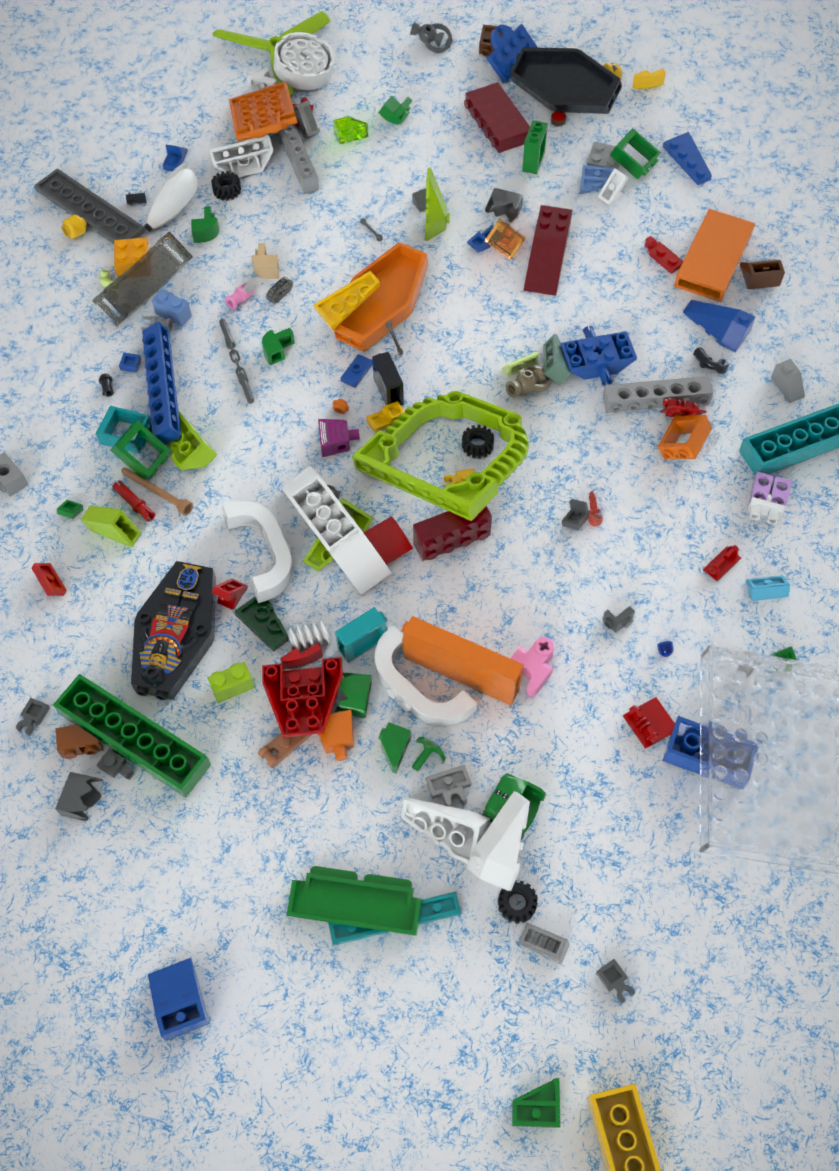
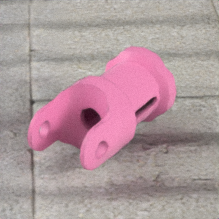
[225,282,255,310]

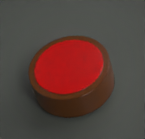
[551,111,566,126]

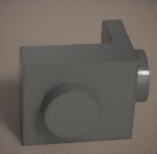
[562,499,590,530]
[602,606,635,633]

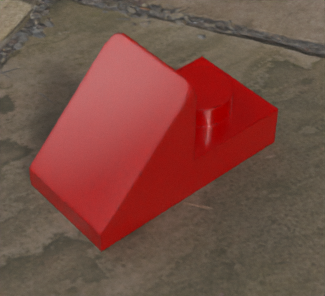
[212,579,248,610]

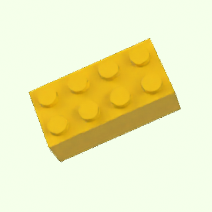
[587,1084,661,1171]

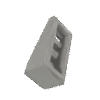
[519,923,570,964]

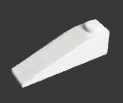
[466,792,530,891]
[401,797,490,864]

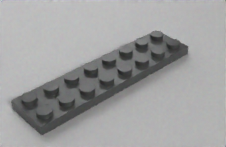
[34,168,146,244]

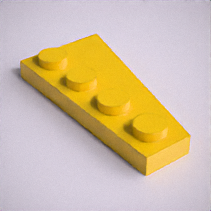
[313,271,380,331]

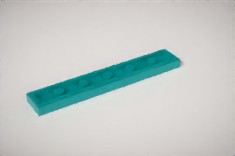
[328,892,461,946]

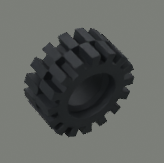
[211,171,241,201]
[462,425,494,459]
[498,880,538,924]

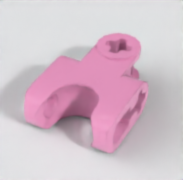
[510,637,554,698]

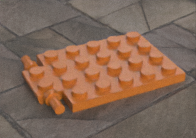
[229,81,298,142]

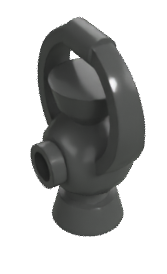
[410,20,453,53]

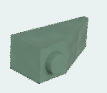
[543,333,571,385]

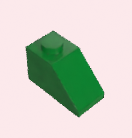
[379,722,411,774]

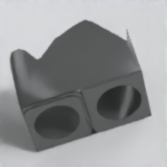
[485,188,523,223]
[55,772,104,821]

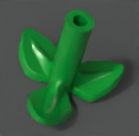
[412,737,445,771]

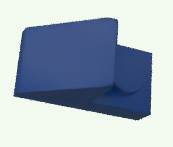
[162,144,188,171]

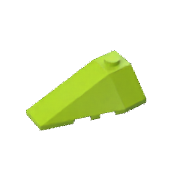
[425,168,450,241]

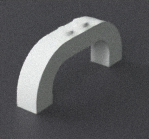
[222,501,292,603]
[375,625,477,727]

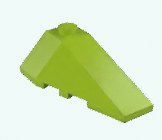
[169,410,218,470]
[302,498,374,572]

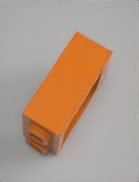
[657,415,712,459]

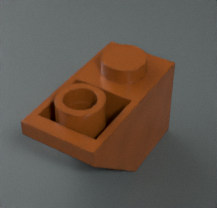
[55,724,103,759]

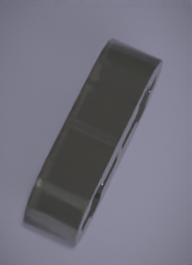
[266,277,293,304]

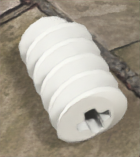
[288,621,331,652]

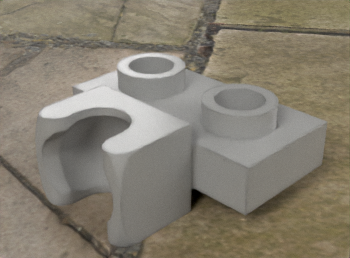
[425,765,472,807]

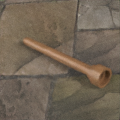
[121,468,193,516]

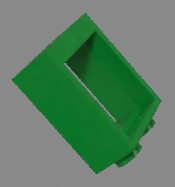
[522,120,548,174]
[610,128,661,180]
[110,421,171,479]

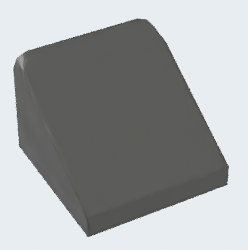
[412,188,426,212]

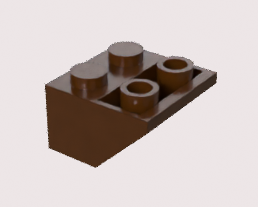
[739,259,785,289]

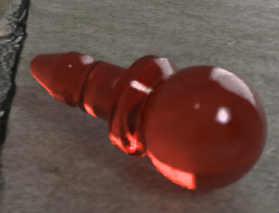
[588,491,603,527]

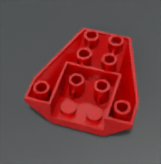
[262,657,343,738]

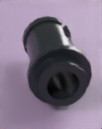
[126,192,146,206]
[98,373,114,397]

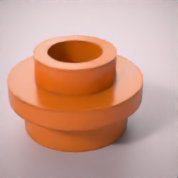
[332,399,349,414]

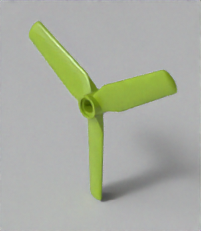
[212,11,331,96]

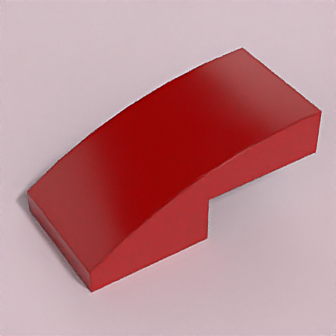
[280,643,323,669]

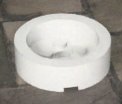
[273,32,334,90]

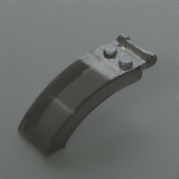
[92,231,193,327]

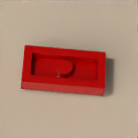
[31,563,67,596]

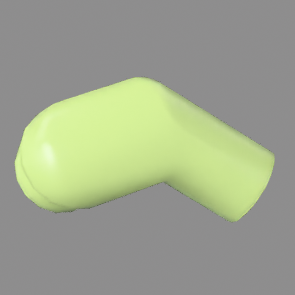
[99,270,119,290]

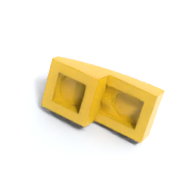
[632,69,666,89]
[366,401,405,433]

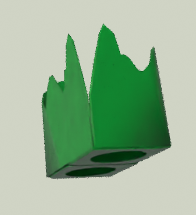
[334,672,372,718]

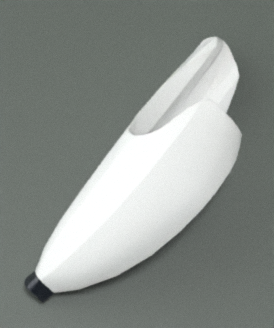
[144,162,198,232]

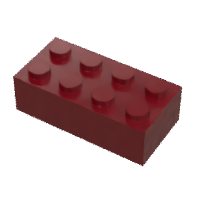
[413,506,492,562]

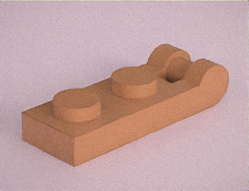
[258,733,313,768]

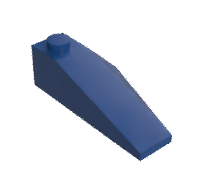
[683,300,755,353]

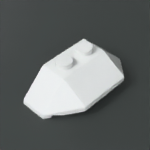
[208,135,274,178]

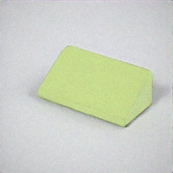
[502,351,539,377]

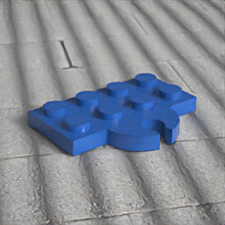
[486,24,537,83]

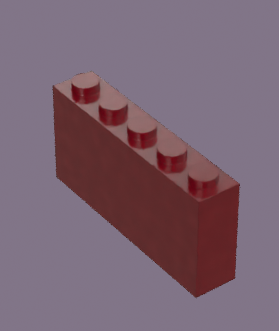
[464,82,530,153]

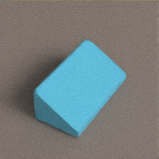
[746,575,790,601]

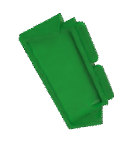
[286,866,423,936]

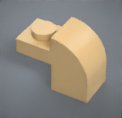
[251,243,279,279]

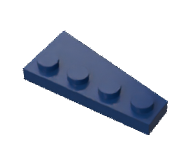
[662,132,712,185]

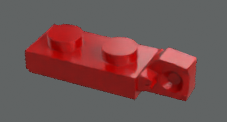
[644,236,683,274]

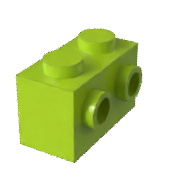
[207,662,255,703]

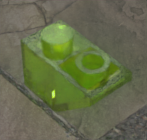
[333,116,368,144]

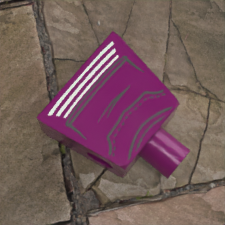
[318,419,360,457]

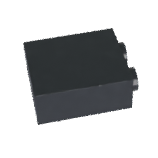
[372,351,404,405]

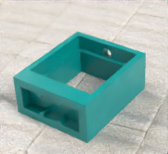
[96,405,152,454]
[335,607,388,663]

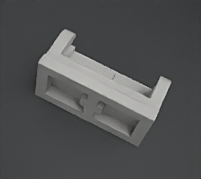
[293,100,321,137]

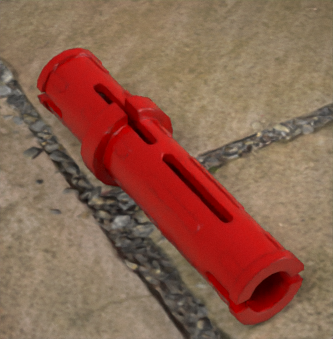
[112,480,155,522]

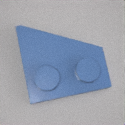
[579,165,614,194]

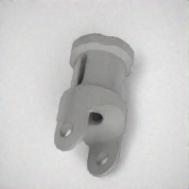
[141,316,173,334]

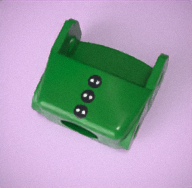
[482,773,546,840]

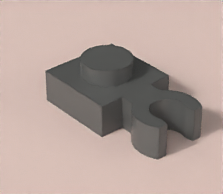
[16,698,50,736]
[596,959,635,1004]

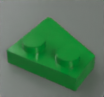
[512,1078,560,1128]

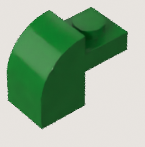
[378,96,413,125]
[191,206,220,243]
[262,328,295,365]

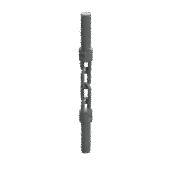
[219,319,254,404]

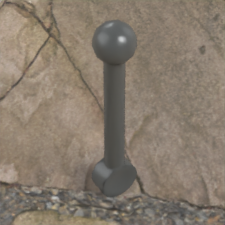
[360,218,383,241]
[385,321,403,355]

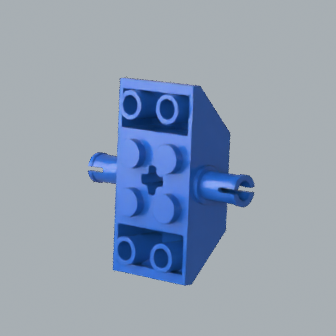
[560,326,637,386]

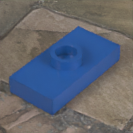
[340,354,373,388]

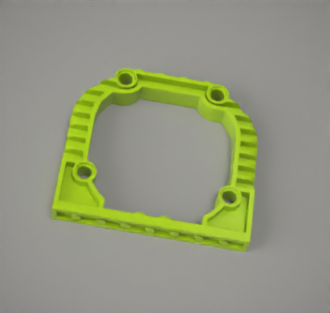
[352,391,529,521]

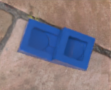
[467,225,503,253]

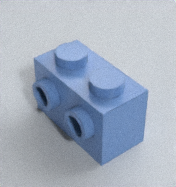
[151,289,192,327]

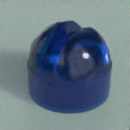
[657,641,674,657]

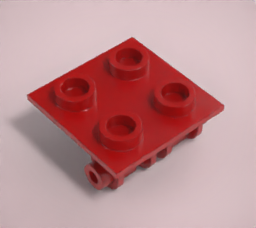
[660,398,707,417]
[622,697,675,749]

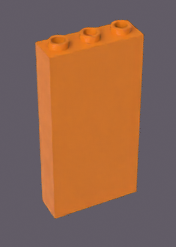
[674,209,755,302]
[401,616,524,706]

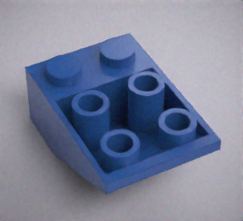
[148,958,210,1041]

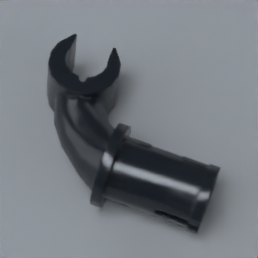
[693,347,730,374]

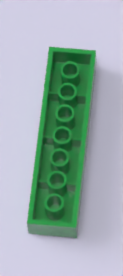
[53,674,211,798]

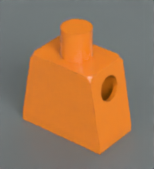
[318,709,354,761]

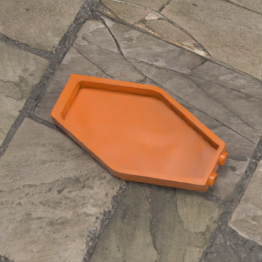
[334,242,428,352]

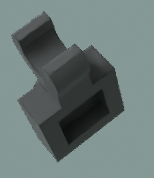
[96,749,134,780]

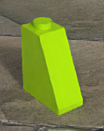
[80,505,142,547]

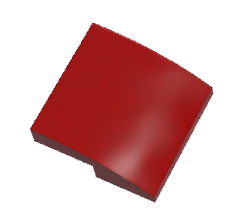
[363,516,413,565]

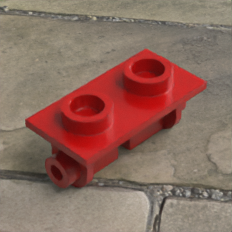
[703,545,741,582]

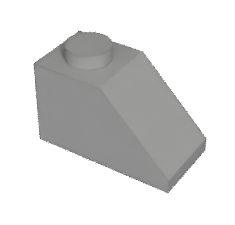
[771,359,805,403]

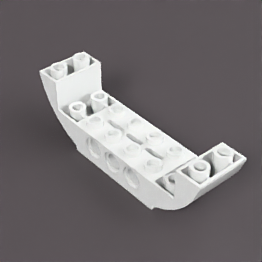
[280,466,392,595]

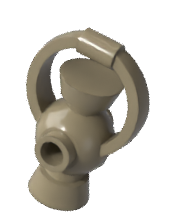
[505,365,552,398]

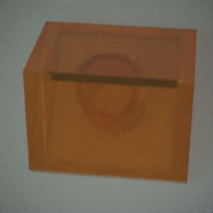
[485,218,526,259]

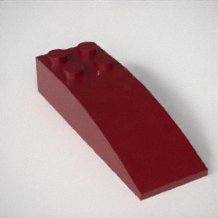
[523,205,573,296]

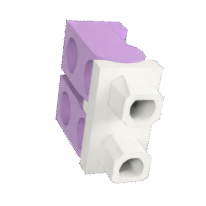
[747,472,792,525]

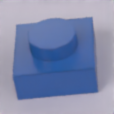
[119,353,141,372]

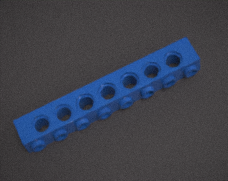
[142,321,181,445]

